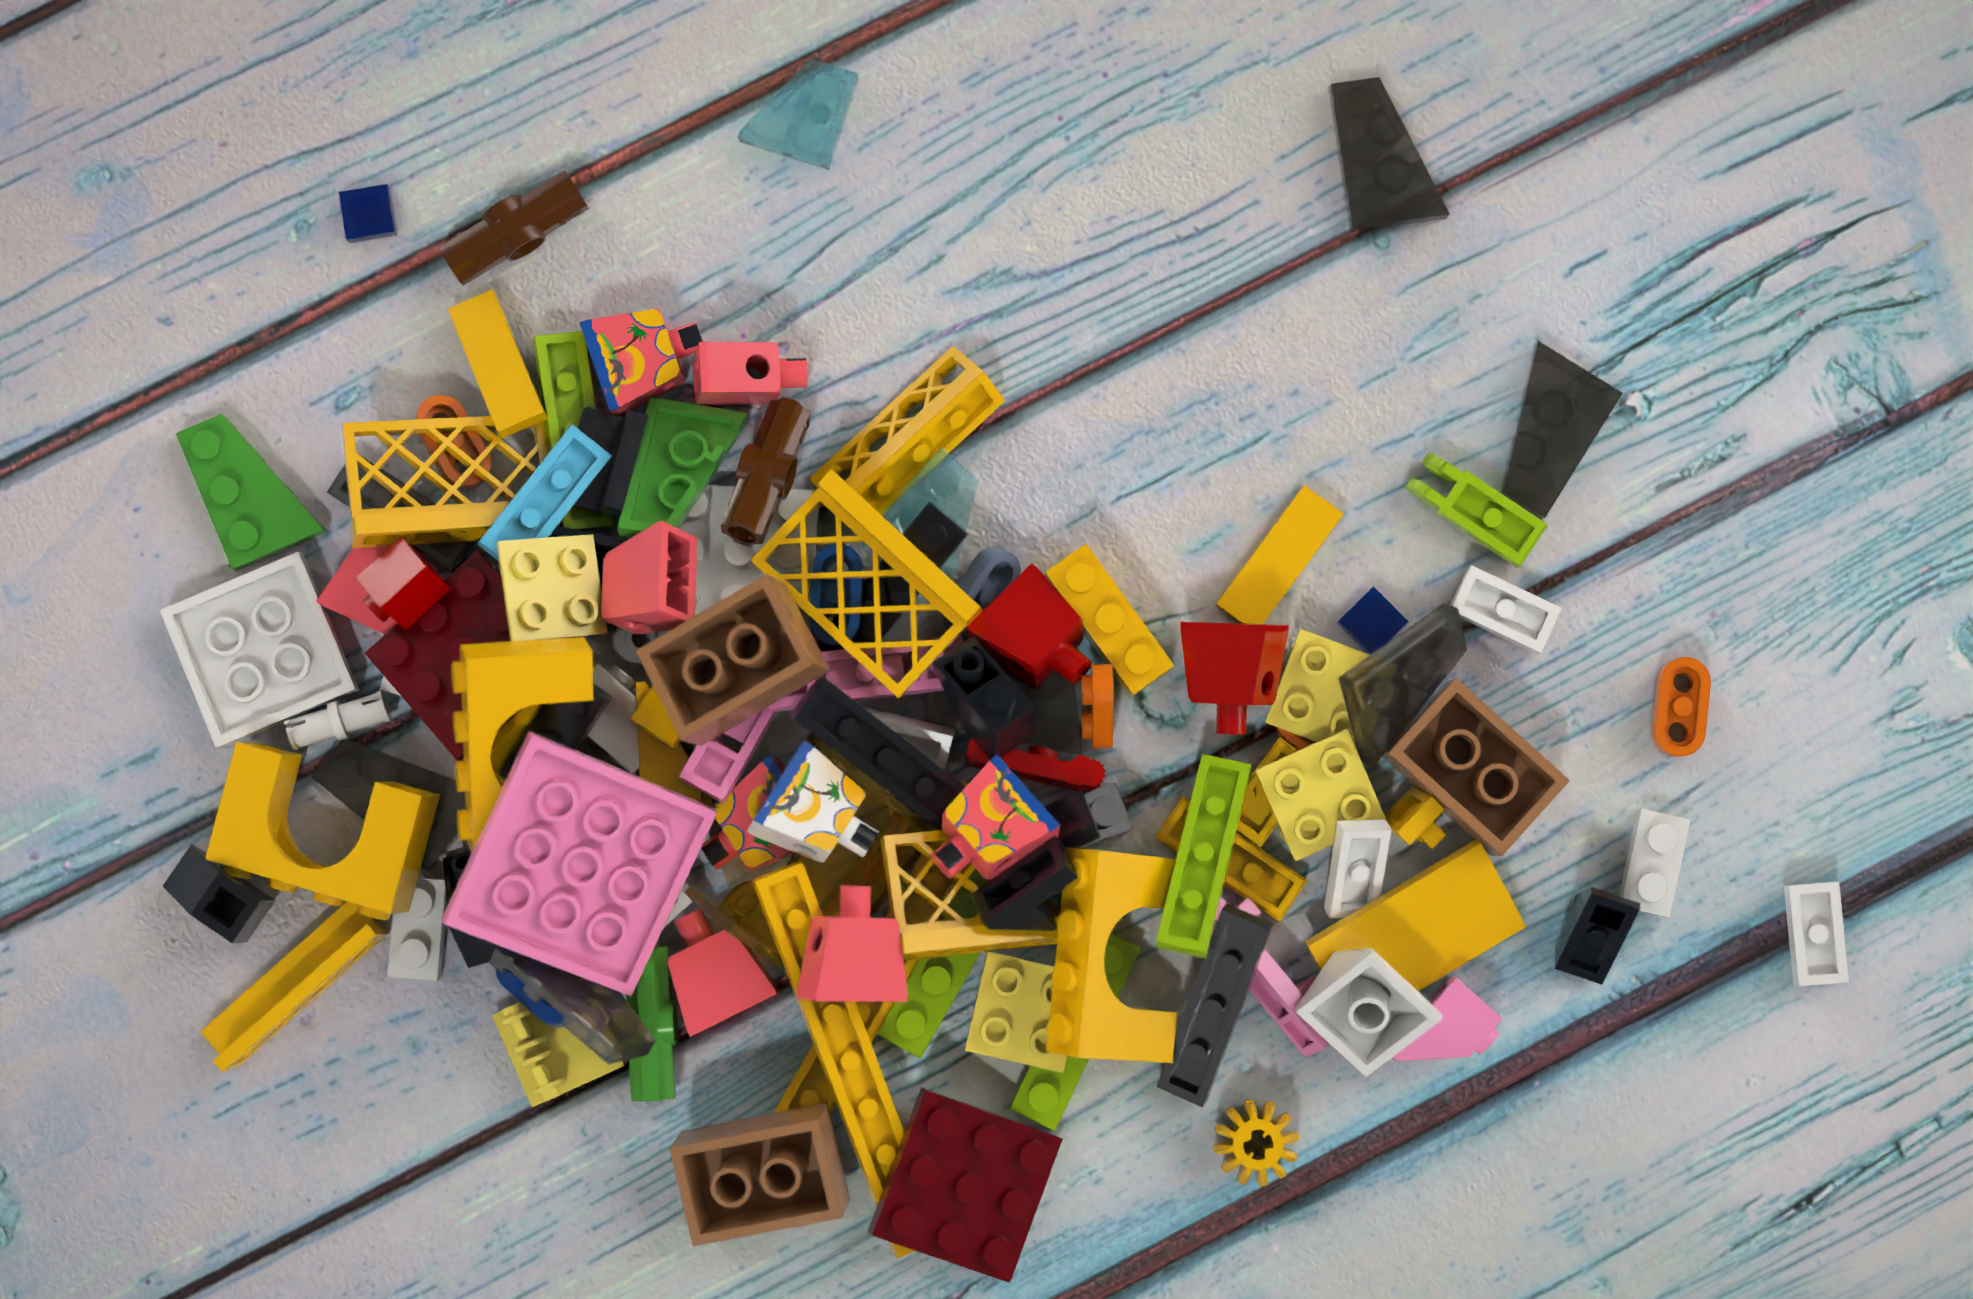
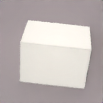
[1296,948,1442,1077]

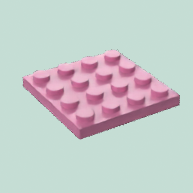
[441,731,718,996]

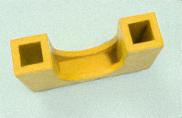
[452,637,593,853]
[205,742,440,920]
[1046,847,1178,1063]

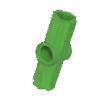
[622,946,678,1102]

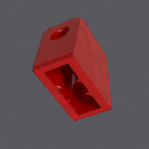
[967,563,1092,687]
[1180,622,1289,735]

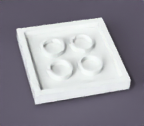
[679,485,820,632]
[160,552,359,749]

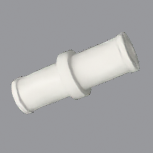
[284,690,392,750]

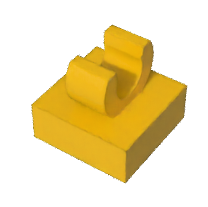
[1384,786,1446,849]

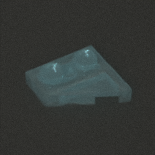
[738,59,859,170]
[883,447,979,581]

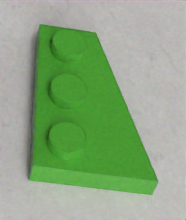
[618,396,748,538]
[176,414,328,571]

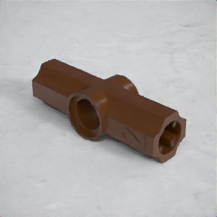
[438,170,589,286]
[721,397,811,547]

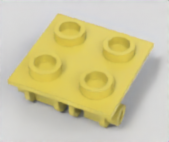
[497,534,608,641]
[1265,629,1394,757]
[1255,728,1386,861]
[965,951,1067,1073]
[492,976,625,1107]

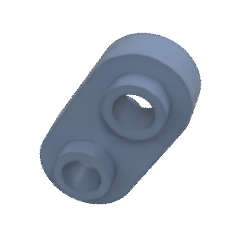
[943,546,1021,641]

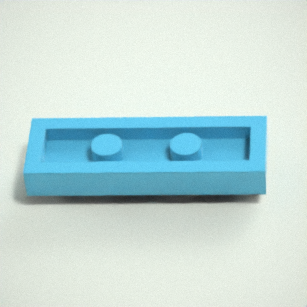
[477,424,612,561]

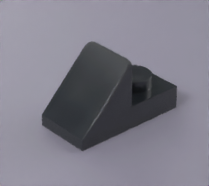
[1044,783,1133,849]
[973,836,1078,931]
[1554,887,1640,985]

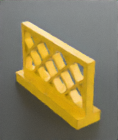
[342,416,559,548]
[750,469,982,699]
[880,830,1061,961]

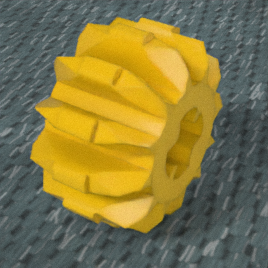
[1213,1099,1299,1187]

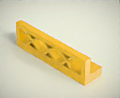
[809,346,1005,515]
[200,902,389,1072]

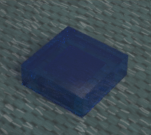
[338,184,398,243]
[1336,586,1409,656]

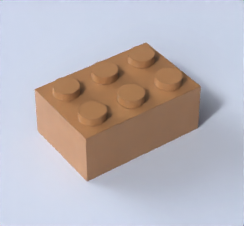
[636,574,831,746]
[1381,678,1570,856]
[669,1102,850,1246]

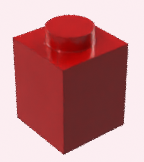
[356,537,451,630]

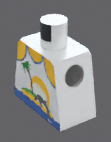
[747,740,879,863]

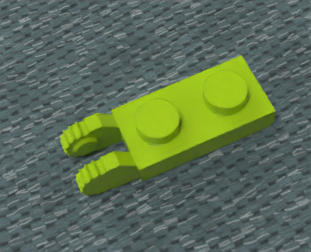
[1405,452,1548,568]

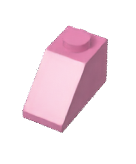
[1392,976,1503,1061]

